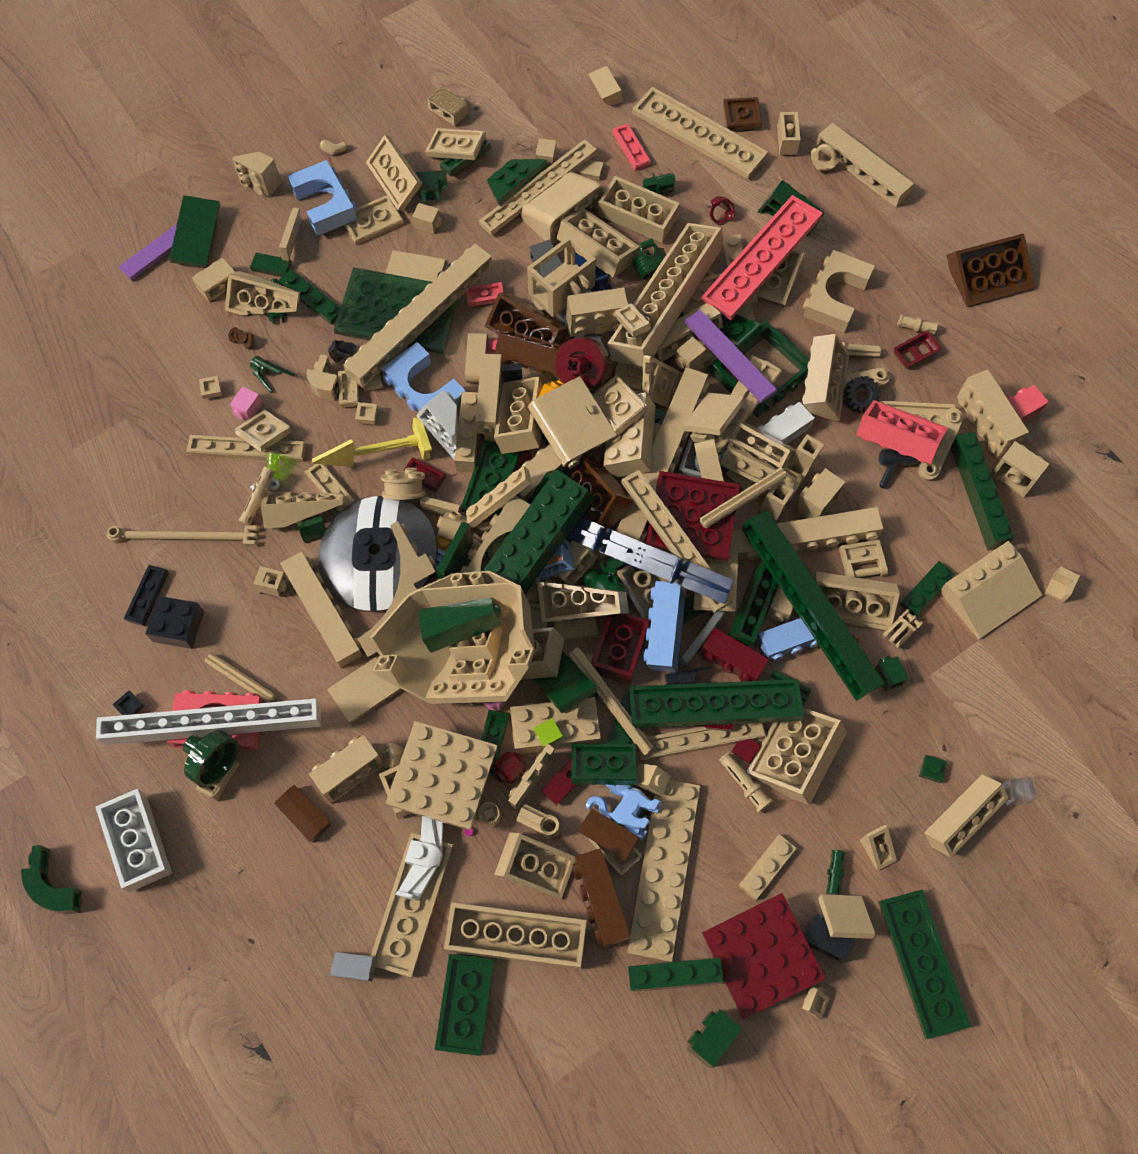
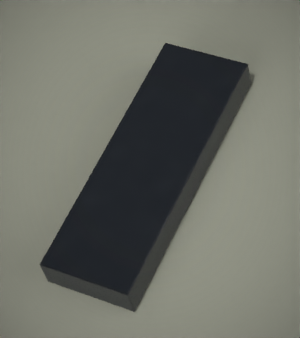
[123,565,169,626]

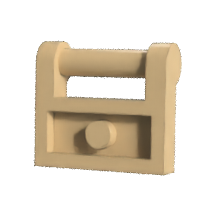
[839,540,888,578]

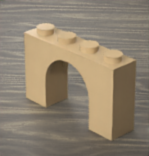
[802,250,875,333]
[758,434,824,522]

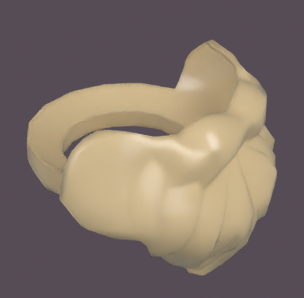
[811,144,840,171]

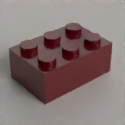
[591,613,650,685]

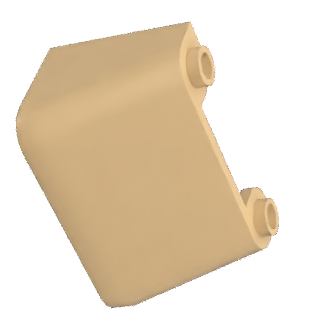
[521,172,604,245]

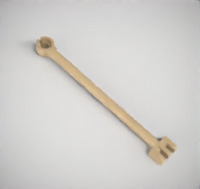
[106,525,260,547]

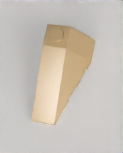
[225,271,300,315]

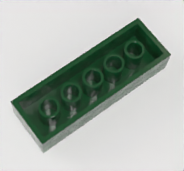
[483,469,595,594]

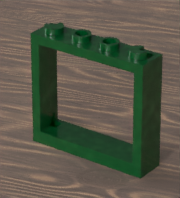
[709,320,810,418]

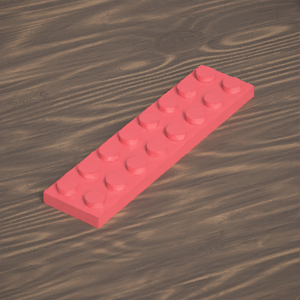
[701,195,823,320]

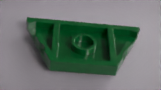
[487,159,548,206]

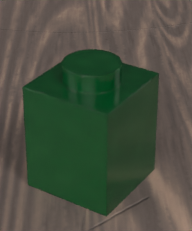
[875,656,909,691]

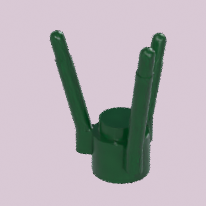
[250,356,295,393]

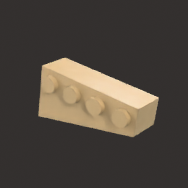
[537,581,629,623]

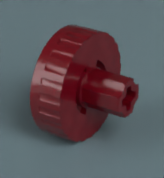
[555,337,608,389]

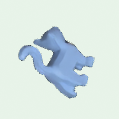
[586,785,663,841]

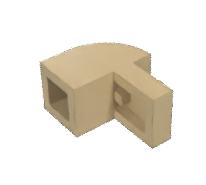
[307,354,339,401]

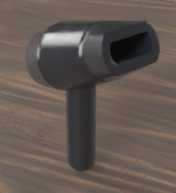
[879,449,919,489]

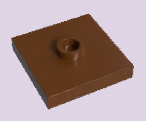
[723,97,762,130]

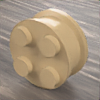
[381,468,426,502]

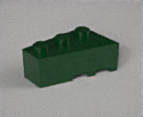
[757,180,825,236]

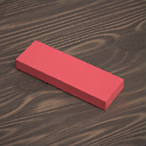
[612,123,651,171]

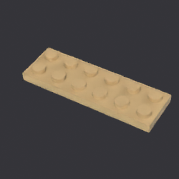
[370,833,453,978]

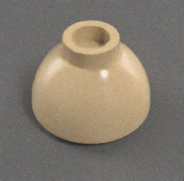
[384,743,404,771]

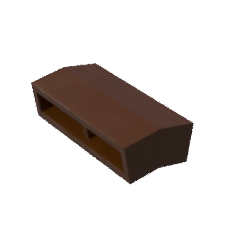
[274,785,331,842]
[578,808,639,861]

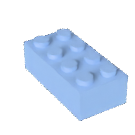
[644,581,686,673]

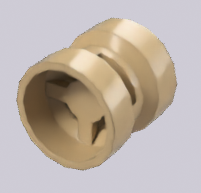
[478,802,501,828]

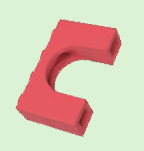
[167,690,264,751]

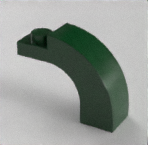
[21,845,82,914]

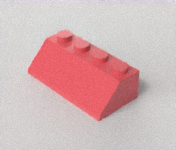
[856,400,948,464]

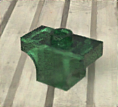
[415,170,448,201]

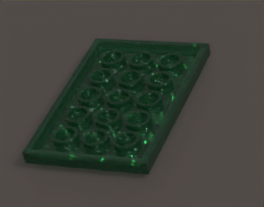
[334,267,459,354]

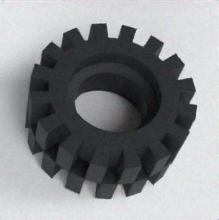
[843,376,881,412]

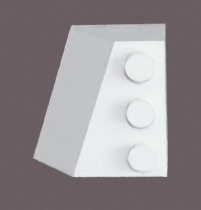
[416,390,458,460]

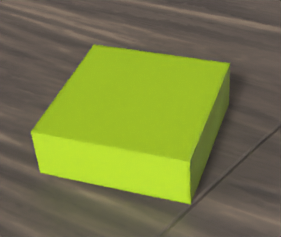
[533,718,563,748]

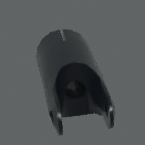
[665,667,714,685]

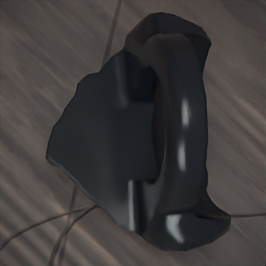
[328,340,356,363]

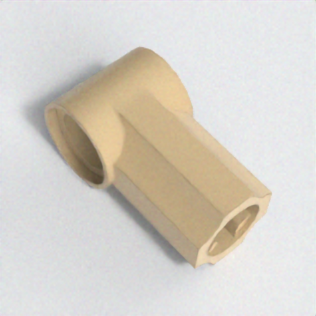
[516,804,560,839]

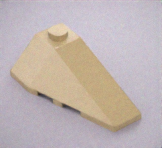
[261,491,344,530]

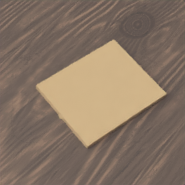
[376,250,445,310]

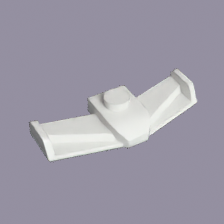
[395,816,444,901]

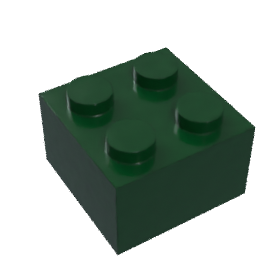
[687,1009,743,1068]

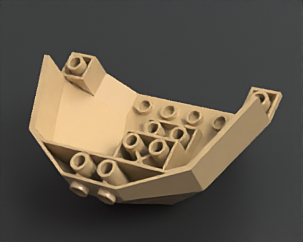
[369,571,535,704]

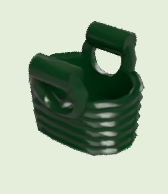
[632,238,666,280]

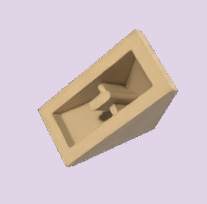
[860,825,897,870]

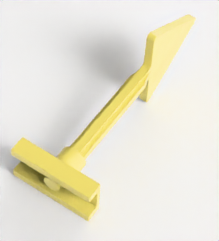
[312,417,432,467]

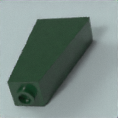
[418,597,503,653]

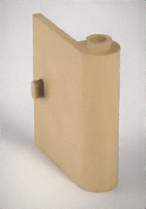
[528,376,617,468]

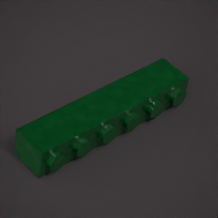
[951,432,1014,550]

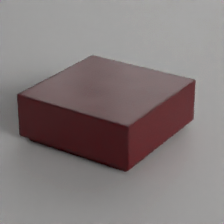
[731,734,761,764]

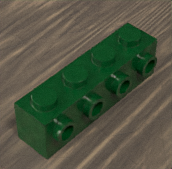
[729,562,778,647]

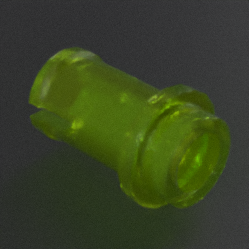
[267,453,280,478]

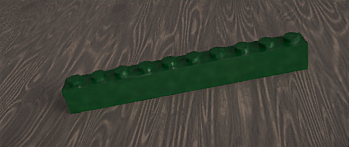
[741,510,885,701]

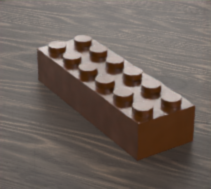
[494,331,617,389]

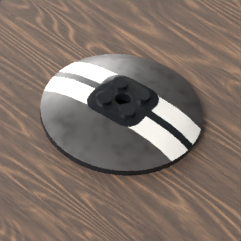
[319,496,438,612]

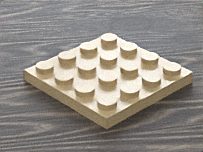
[385,721,498,831]

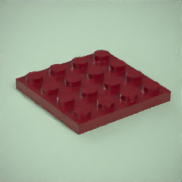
[646,471,740,562]
[702,893,826,1019]

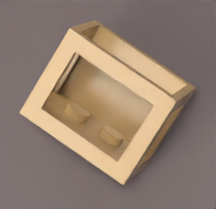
[527,236,596,318]

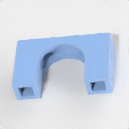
[287,160,358,236]
[382,342,466,413]

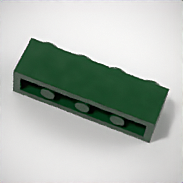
[628,958,725,992]

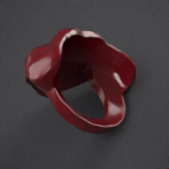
[710,196,735,224]

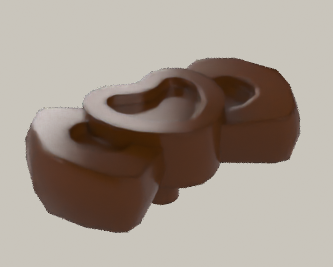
[228,327,255,349]

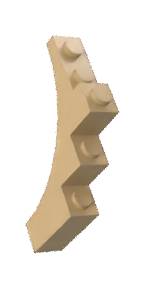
[358,521,437,657]

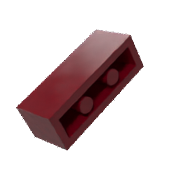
[700,628,769,682]

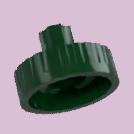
[183,730,239,788]

